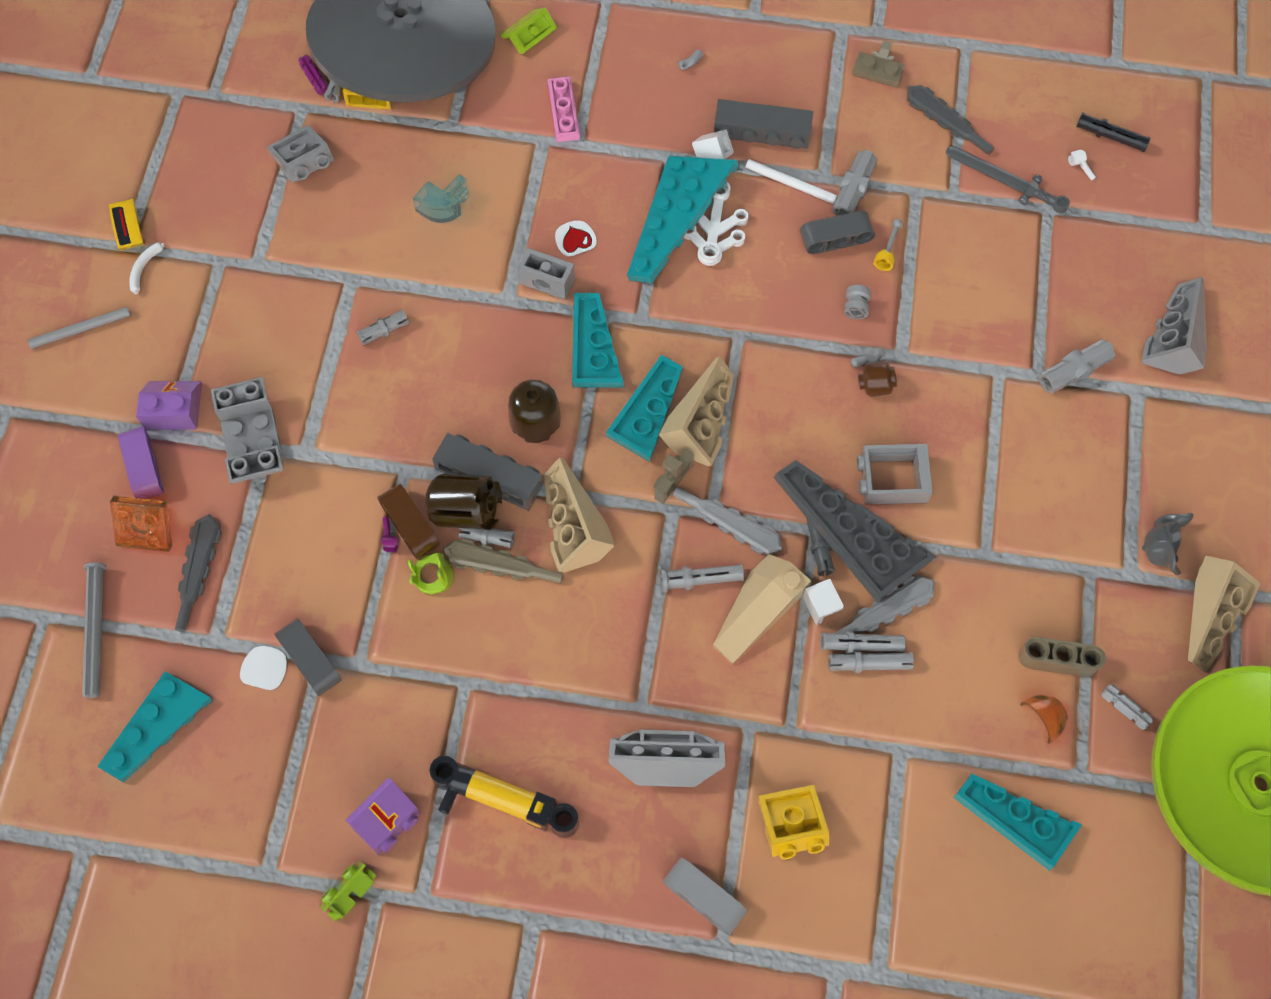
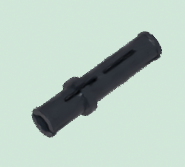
[1076,112,1151,152]

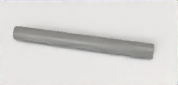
[28,307,131,349]

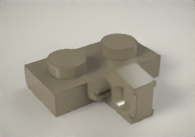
[852,41,905,88]
[654,449,694,504]

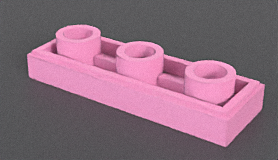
[547,76,580,142]

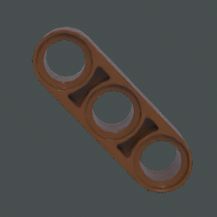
[377,484,440,559]

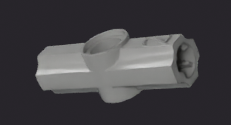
[832,150,878,216]
[1039,339,1116,394]

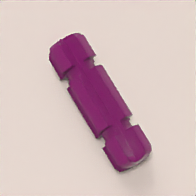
[298,55,328,95]

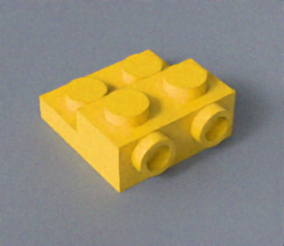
[758,785,829,859]

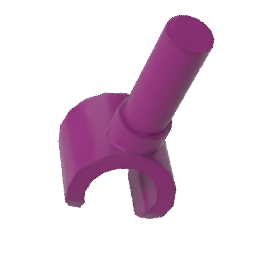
[381,517,398,553]

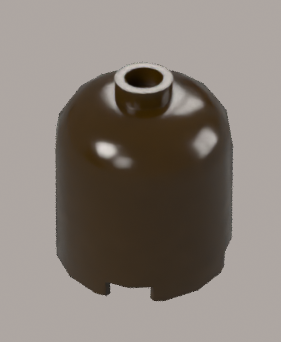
[508,379,561,443]

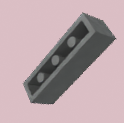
[714,99,813,149]
[432,433,543,511]

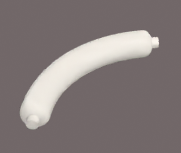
[129,242,165,295]

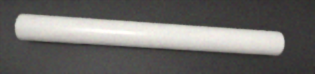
[745,159,838,205]

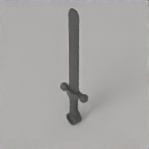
[946,146,1070,213]

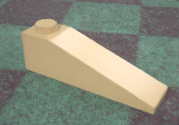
[659,357,734,466]

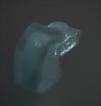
[413,174,469,223]

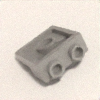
[267,125,334,183]

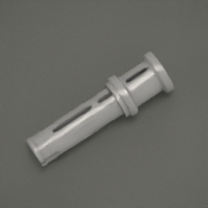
[660,564,744,593]

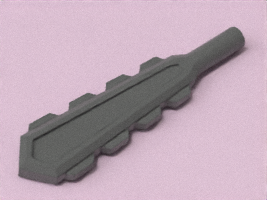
[907,85,994,155]
[175,514,222,632]

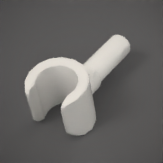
[1068,150,1096,181]

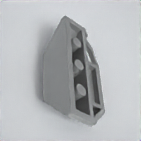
[609,730,725,787]

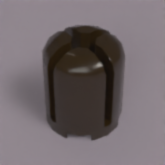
[425,474,502,530]

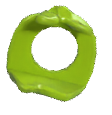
[407,552,454,595]

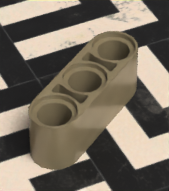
[1018,637,1106,677]

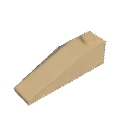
[544,458,615,573]
[713,554,811,665]
[1188,556,1260,672]

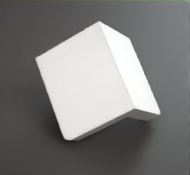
[692,129,734,159]
[802,579,843,625]

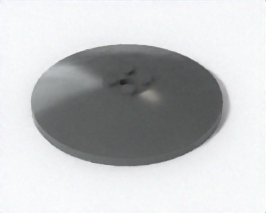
[306,0,496,102]

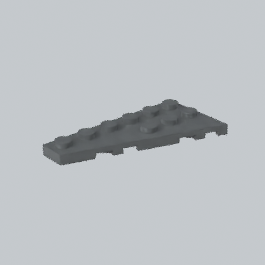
[773,460,937,602]

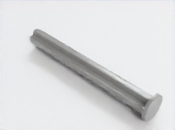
[82,562,107,698]

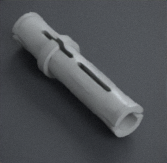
[820,631,905,653]
[828,651,914,673]

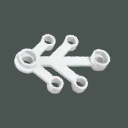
[683,181,749,266]

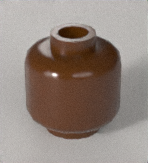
[858,361,897,397]

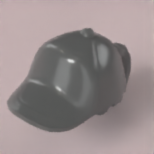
[1142,513,1193,575]

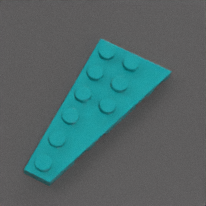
[627,155,739,283]

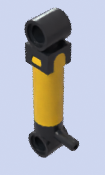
[429,756,579,838]

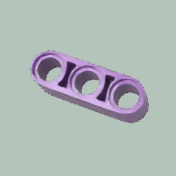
[118,426,164,502]

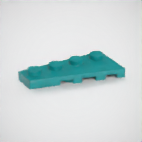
[572,293,624,388]
[606,354,683,462]
[97,671,213,783]
[954,774,1082,871]

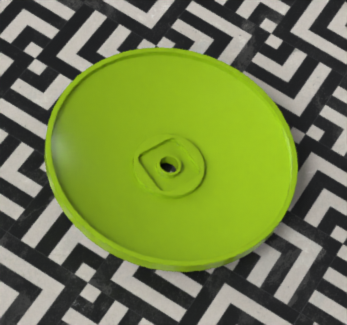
[1151,666,1271,896]

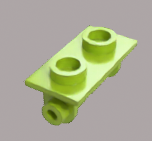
[319,861,376,922]

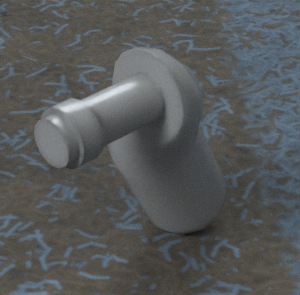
[678,49,703,70]
[851,349,886,368]

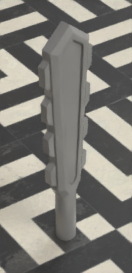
[673,487,782,556]
[835,576,935,634]

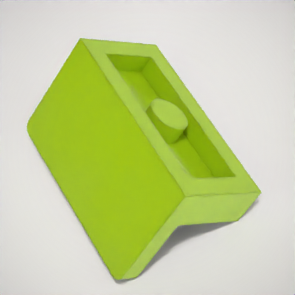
[500,7,557,54]

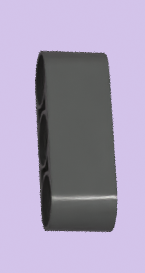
[800,211,875,254]
[274,618,342,696]

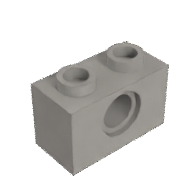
[518,248,575,300]

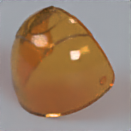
[1020,695,1068,744]

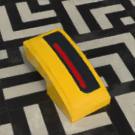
[109,199,145,251]

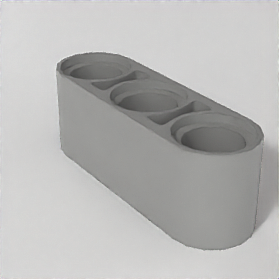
[662,857,748,935]

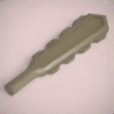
[443,538,564,584]

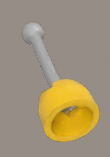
[873,219,902,271]

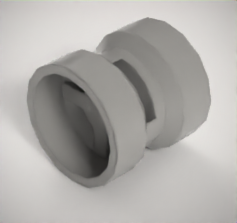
[844,285,871,319]

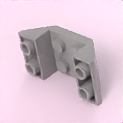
[211,377,284,484]

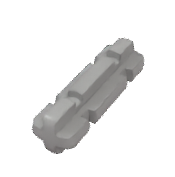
[1101,684,1153,730]

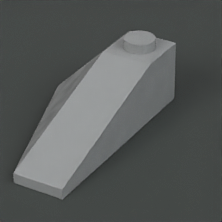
[1142,277,1207,375]

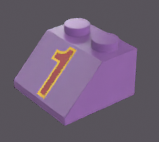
[136,381,202,430]
[346,778,420,856]

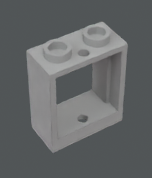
[857,444,933,504]

